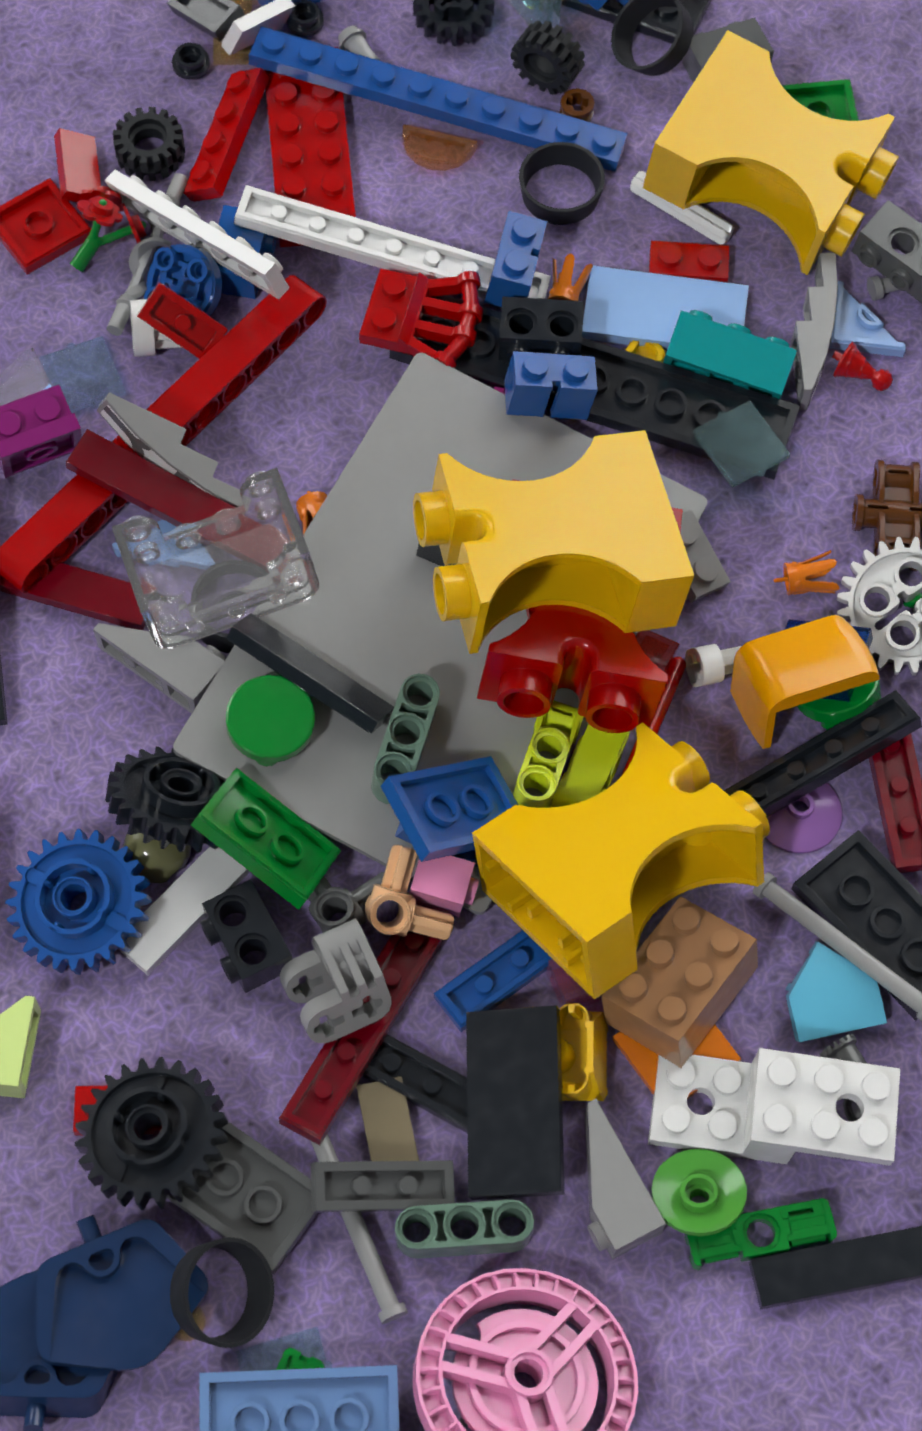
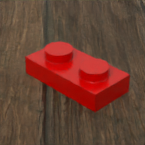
[649,240,729,283]
[137,281,228,359]

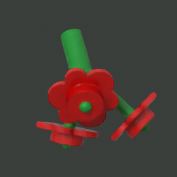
[69,186,147,273]

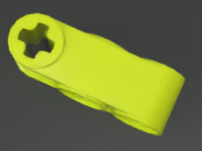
[513,700,584,808]
[550,724,630,808]

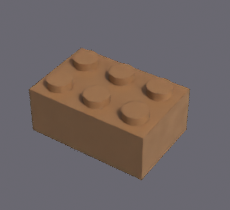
[601,896,758,1068]

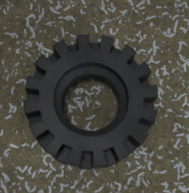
[510,20,585,95]
[113,107,185,181]

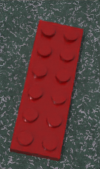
[264,47,356,247]

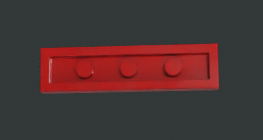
[183,67,270,202]

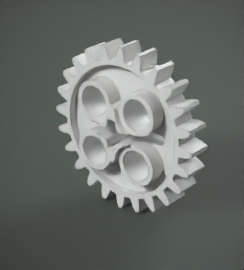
[837,537,922,676]

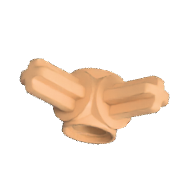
[365,845,454,940]

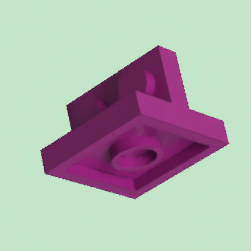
[0,384,82,478]

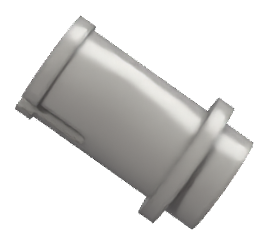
[338,26,381,61]

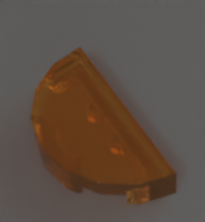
[402,124,477,171]

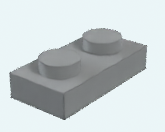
[681,509,731,603]

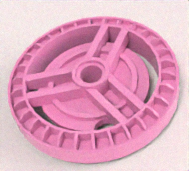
[413,1268,638,1431]

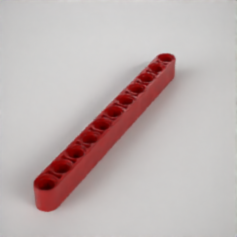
[0,275,327,594]

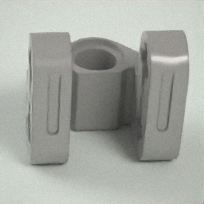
[279,918,392,1043]

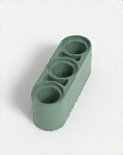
[371,673,440,804]
[395,1200,534,1259]

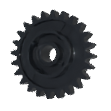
[105,746,225,852]
[74,1057,229,1210]

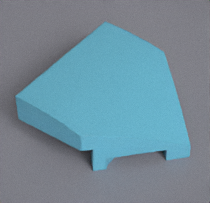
[785,941,887,1042]

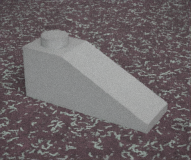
[93,623,226,713]
[585,1099,666,1260]

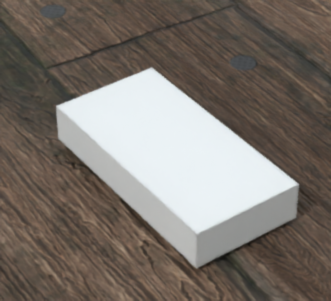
[221,0,295,56]

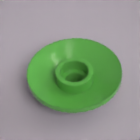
[652,1149,747,1236]

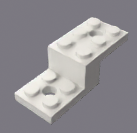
[648,1048,900,1166]

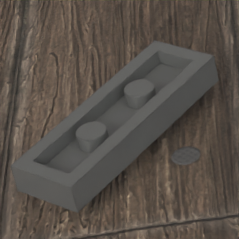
[311,1160,455,1213]

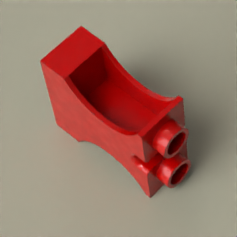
[477,479,683,733]

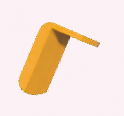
[730,615,880,749]

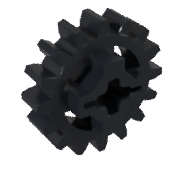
[413,0,494,46]

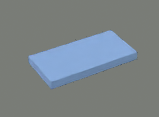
[582,266,749,350]

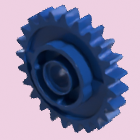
[5,829,152,975]

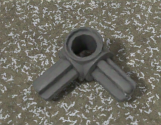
[308,872,384,933]

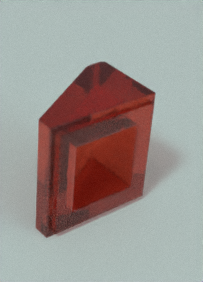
[635,630,680,672]

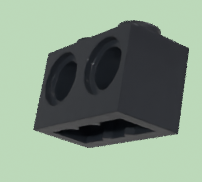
[498,296,584,361]
[200,879,292,993]

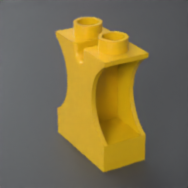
[642,30,899,275]
[413,430,694,654]
[472,722,770,1000]

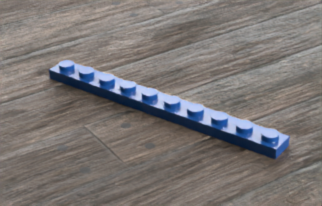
[249,26,627,172]

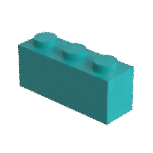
[663,310,797,399]

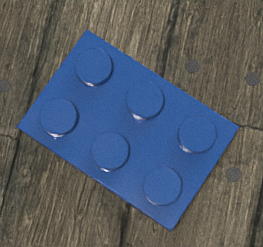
[381,756,518,862]

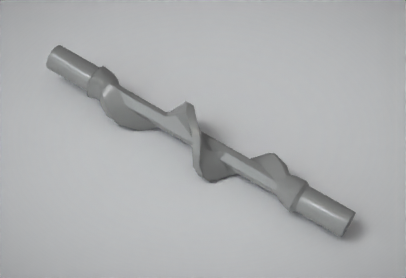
[107,173,188,336]

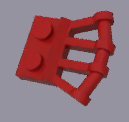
[359,268,484,369]

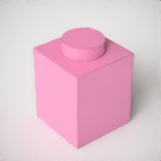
[409,856,479,917]

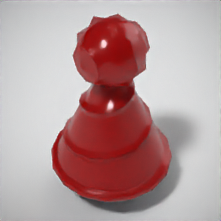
[832,342,893,391]

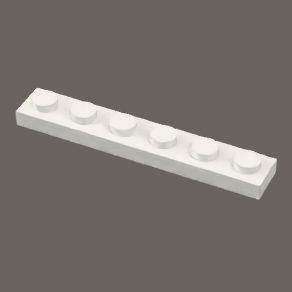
[104,170,289,299]

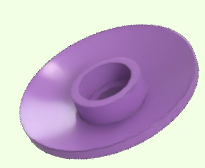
[766,783,842,853]

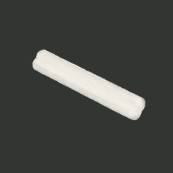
[630,171,734,245]

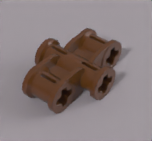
[852,459,922,572]

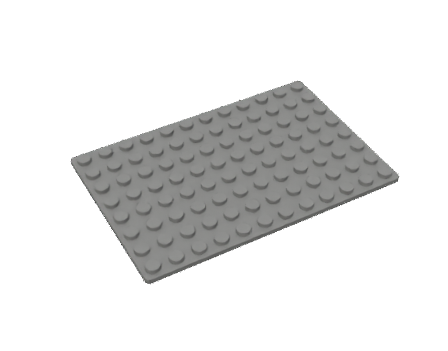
[173,353,707,915]

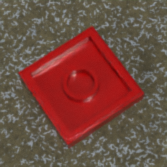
[0,178,91,275]

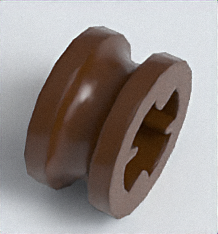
[560,88,595,122]

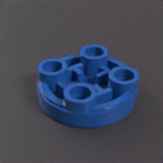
[144,244,222,316]

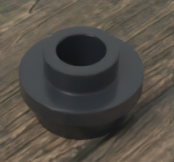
[286,0,324,36]
[172,42,210,80]

